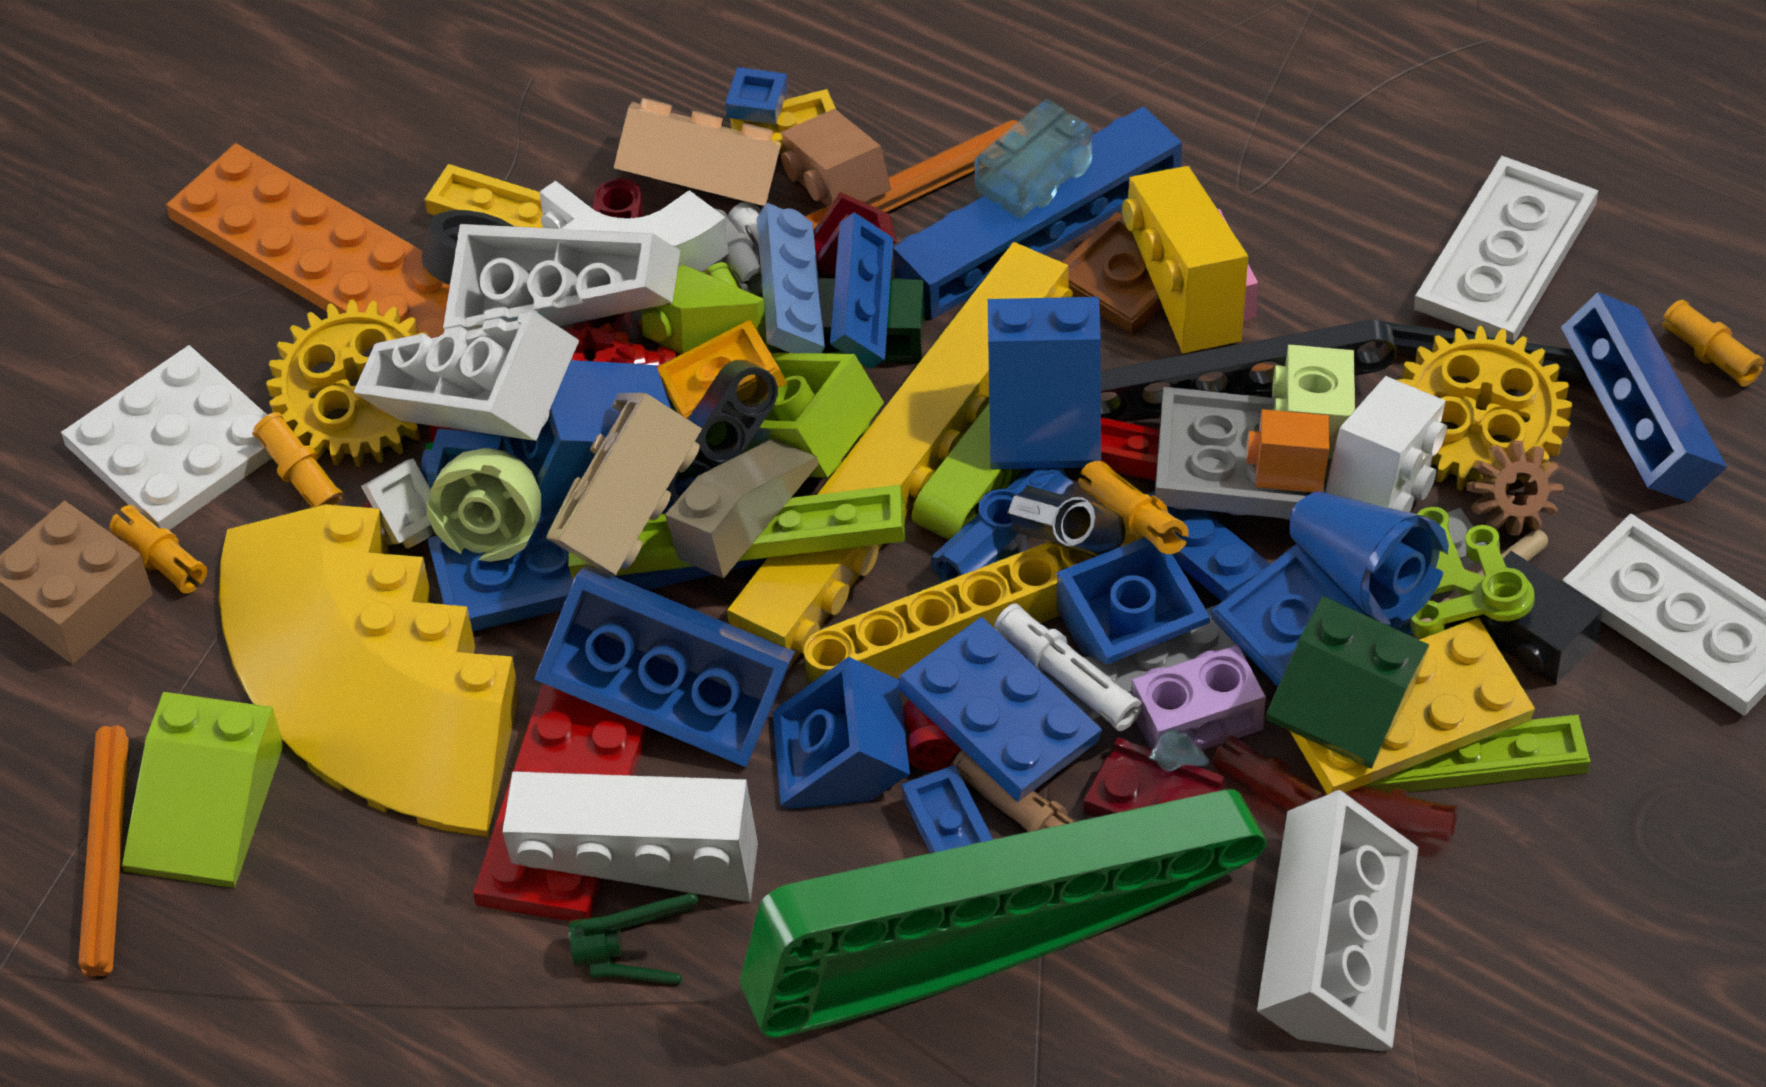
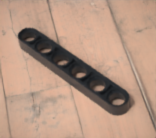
[1101,320,1398,421]

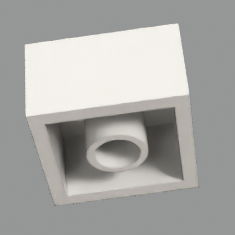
[1325,376,1447,513]

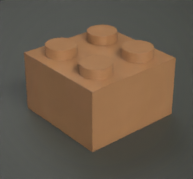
[0,501,153,665]

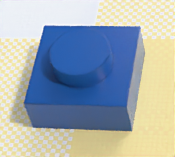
[725,67,788,125]

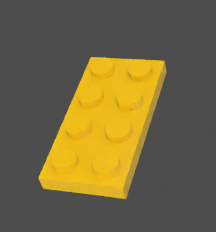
[1290,617,1535,795]

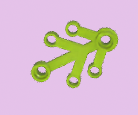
[1370,507,1535,639]

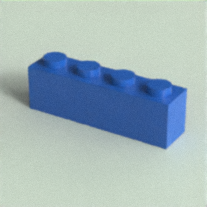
[1561,292,1727,502]

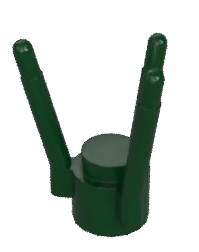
[569,893,698,985]

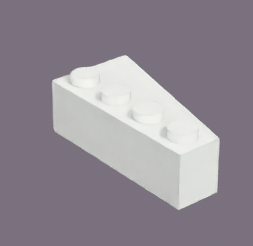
[443,224,680,331]
[353,311,579,441]
[503,772,758,903]

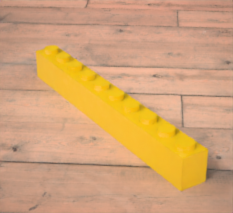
[727,242,1072,671]

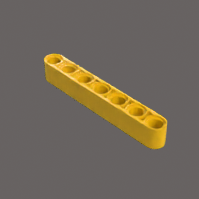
[803,529,1142,686]

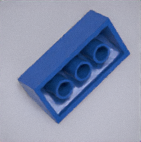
[534,565,795,767]

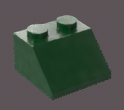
[1265,596,1429,769]

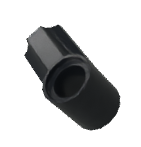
[1008,485,1126,557]

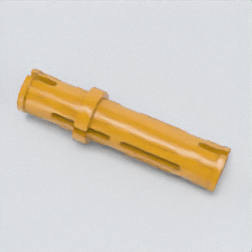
[1079,461,1189,555]

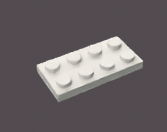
[1414,156,1598,341]
[1562,514,1766,716]

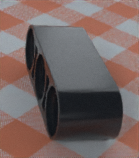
[666,360,778,503]

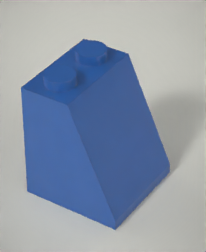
[988,297,1101,469]
[503,360,671,514]

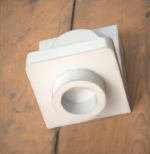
[361,459,435,549]

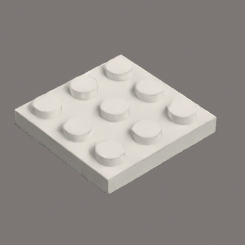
[61,345,272,530]

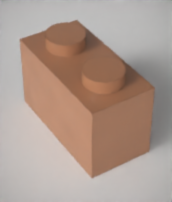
[781,109,891,207]

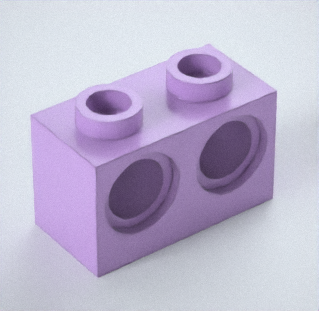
[1132,645,1266,758]

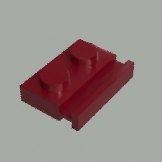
[1084,737,1224,818]

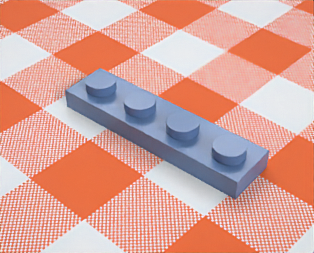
[757,202,825,354]

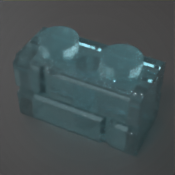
[975,99,1093,219]

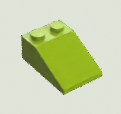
[706,353,884,478]
[122,692,283,888]

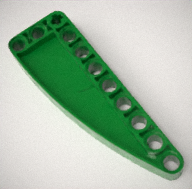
[740,789,1267,1038]

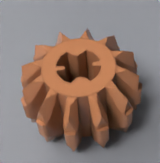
[1466,440,1564,535]

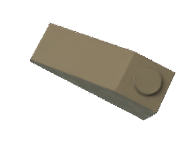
[665,439,819,578]

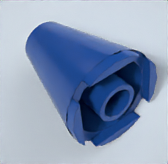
[1290,491,1449,625]

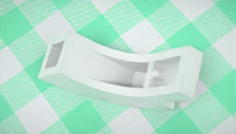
[540,181,728,272]

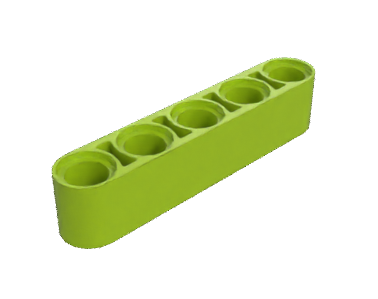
[912,404,1025,540]

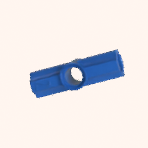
[931,468,1074,583]

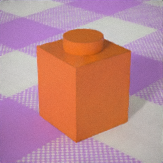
[1245,409,1329,492]

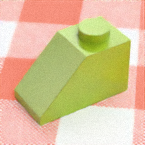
[641,264,766,354]

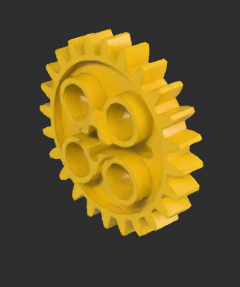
[266,299,429,467]
[1397,326,1572,491]

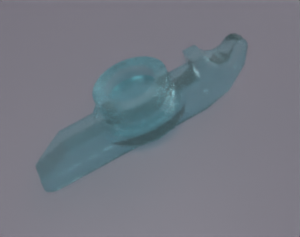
[1149,729,1209,772]

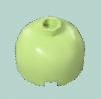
[427,448,541,562]

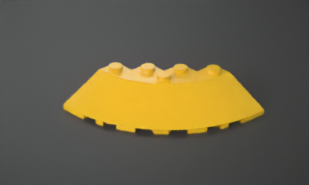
[219,504,520,837]

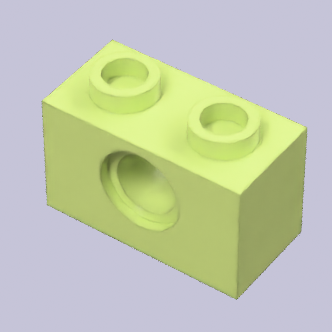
[1272,344,1355,459]

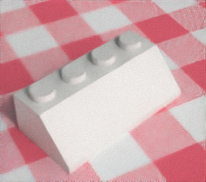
[1257,790,1418,1051]

